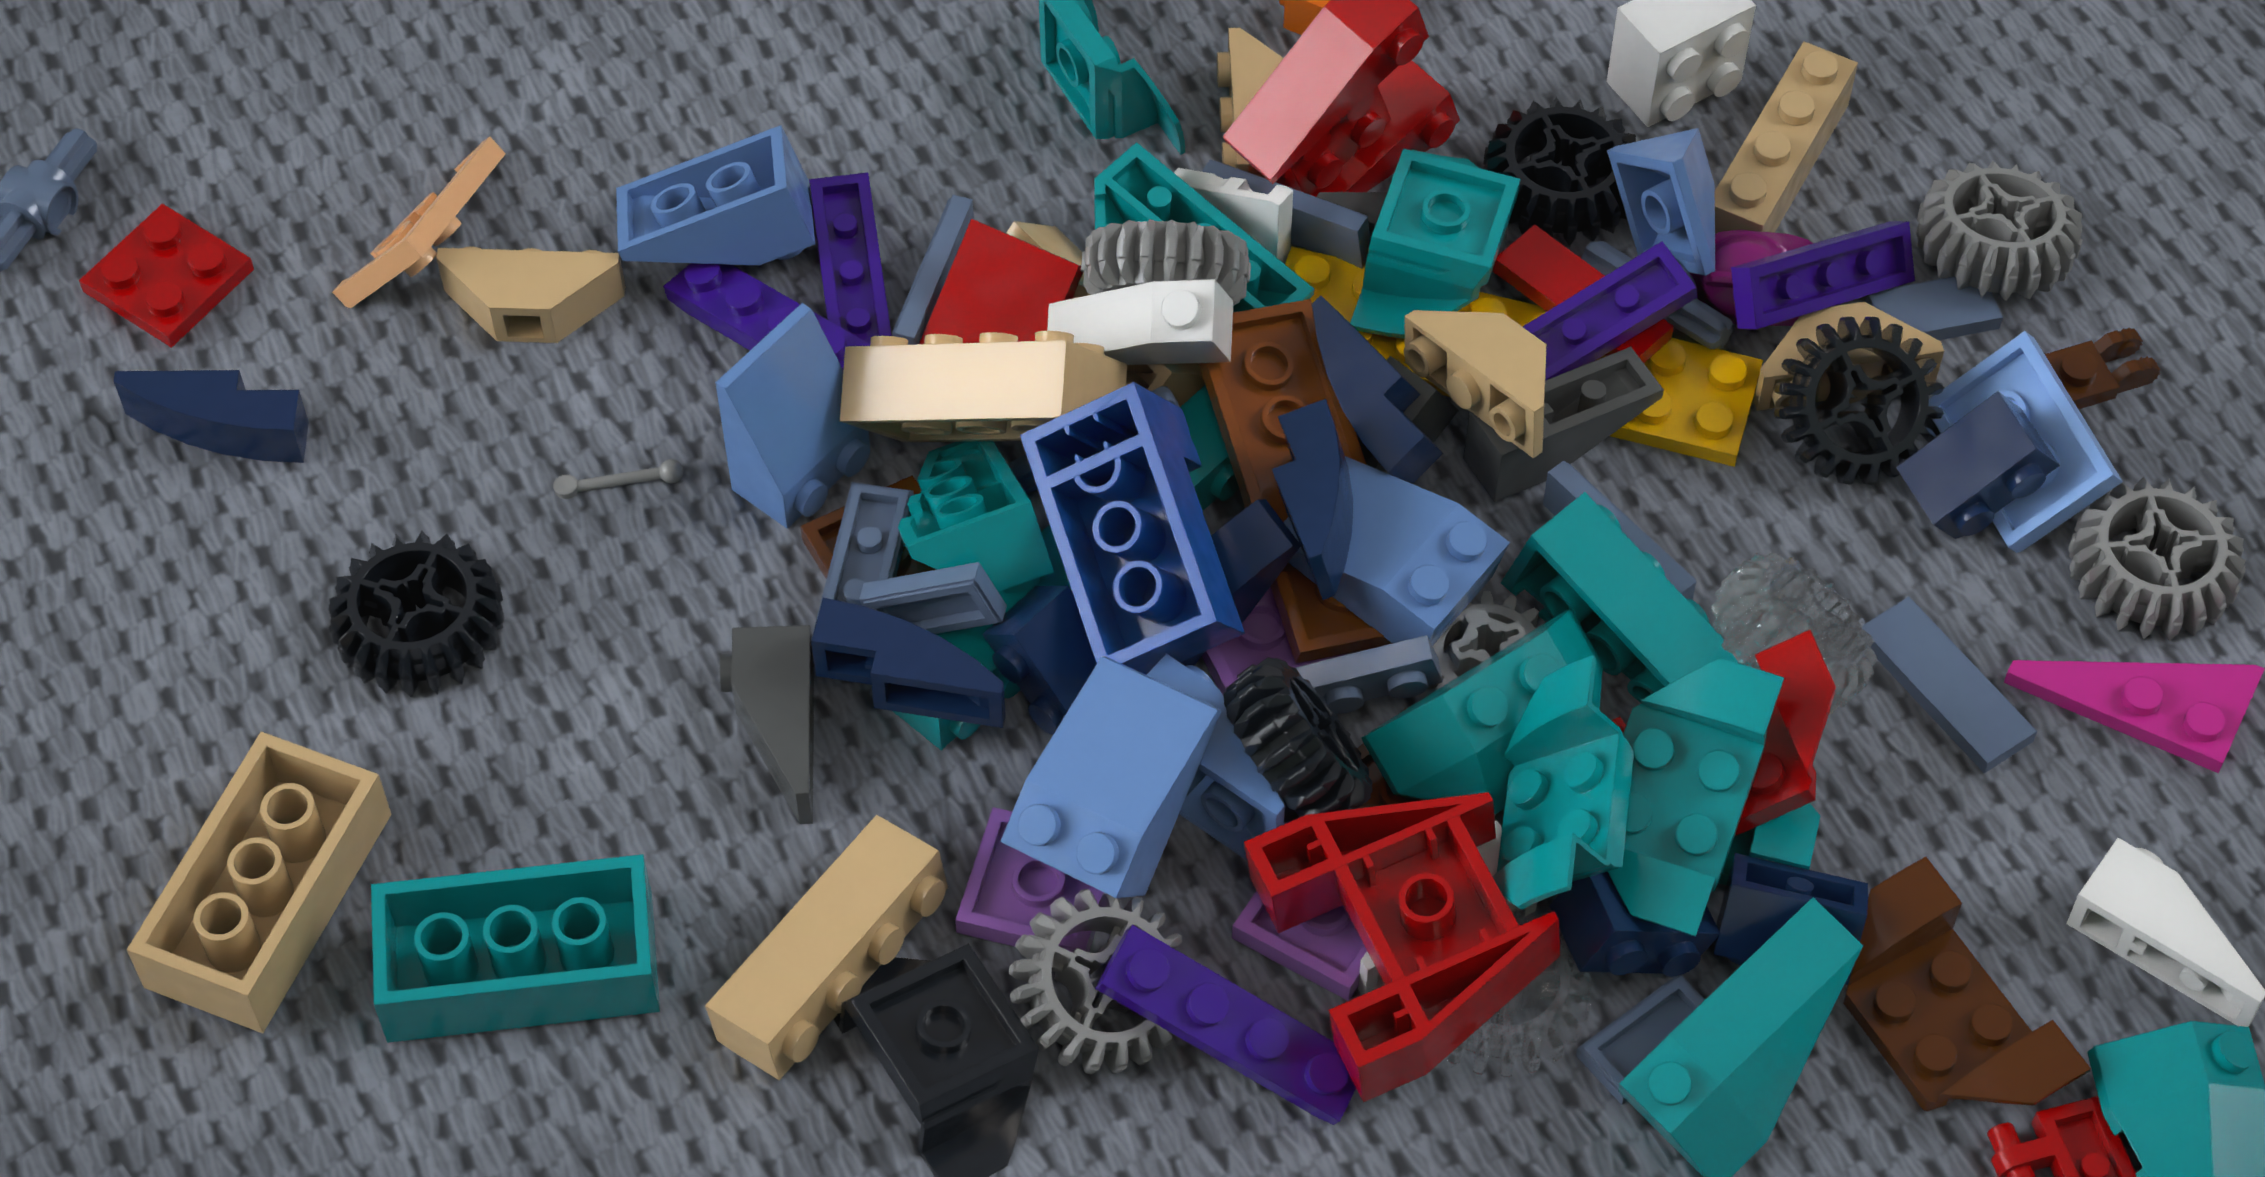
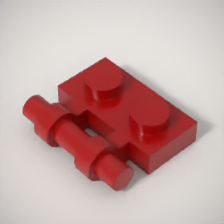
[1987,1096,2136,1177]

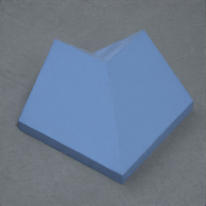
[1607,128,1715,276]

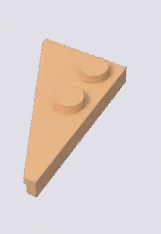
[332,136,506,308]

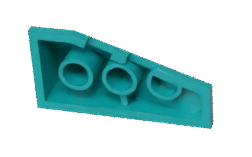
[898,441,1054,594]
[1618,897,1863,1177]
[2087,1021,2265,1177]

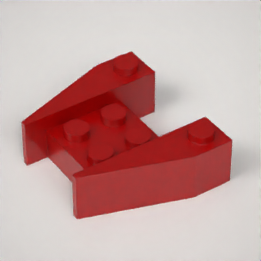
[1223,0,1460,197]
[1244,792,1560,1103]

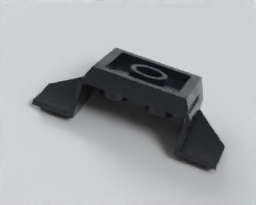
[833,944,1039,1177]

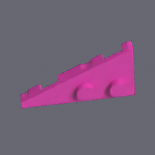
[2004,660,2265,773]

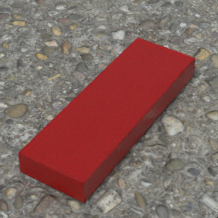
[1493,224,1674,363]

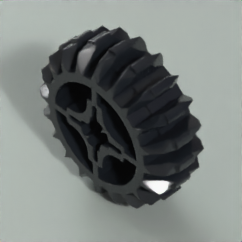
[1483,97,1636,247]
[1774,317,1944,485]
[328,531,505,697]
[1223,657,1373,818]

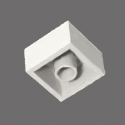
[1606,0,1756,127]

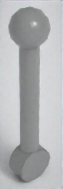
[553,459,684,499]

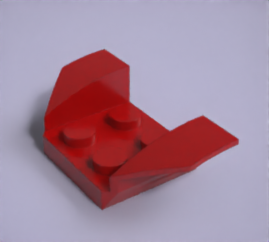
[1612,630,1836,837]

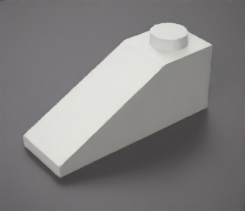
[1047,279,1233,365]
[2066,838,2265,1027]

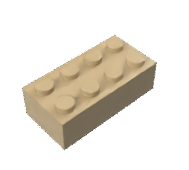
[840,331,1127,442]
[127,731,392,1033]

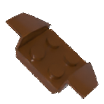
[1843,857,2091,1111]

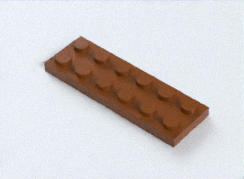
[1199,299,1392,664]

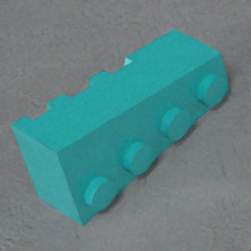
[1501,492,1754,703]

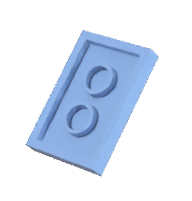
[1928,331,2123,553]

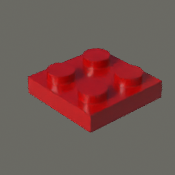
[79,203,254,348]

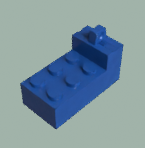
[1020,382,1245,675]

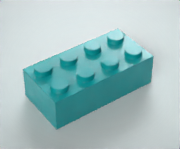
[371,854,660,1043]

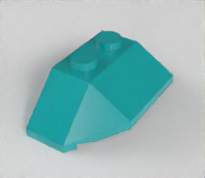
[1094,142,1314,312]
[1360,609,1603,815]

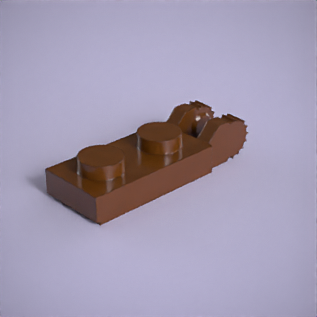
[2045,327,2160,409]

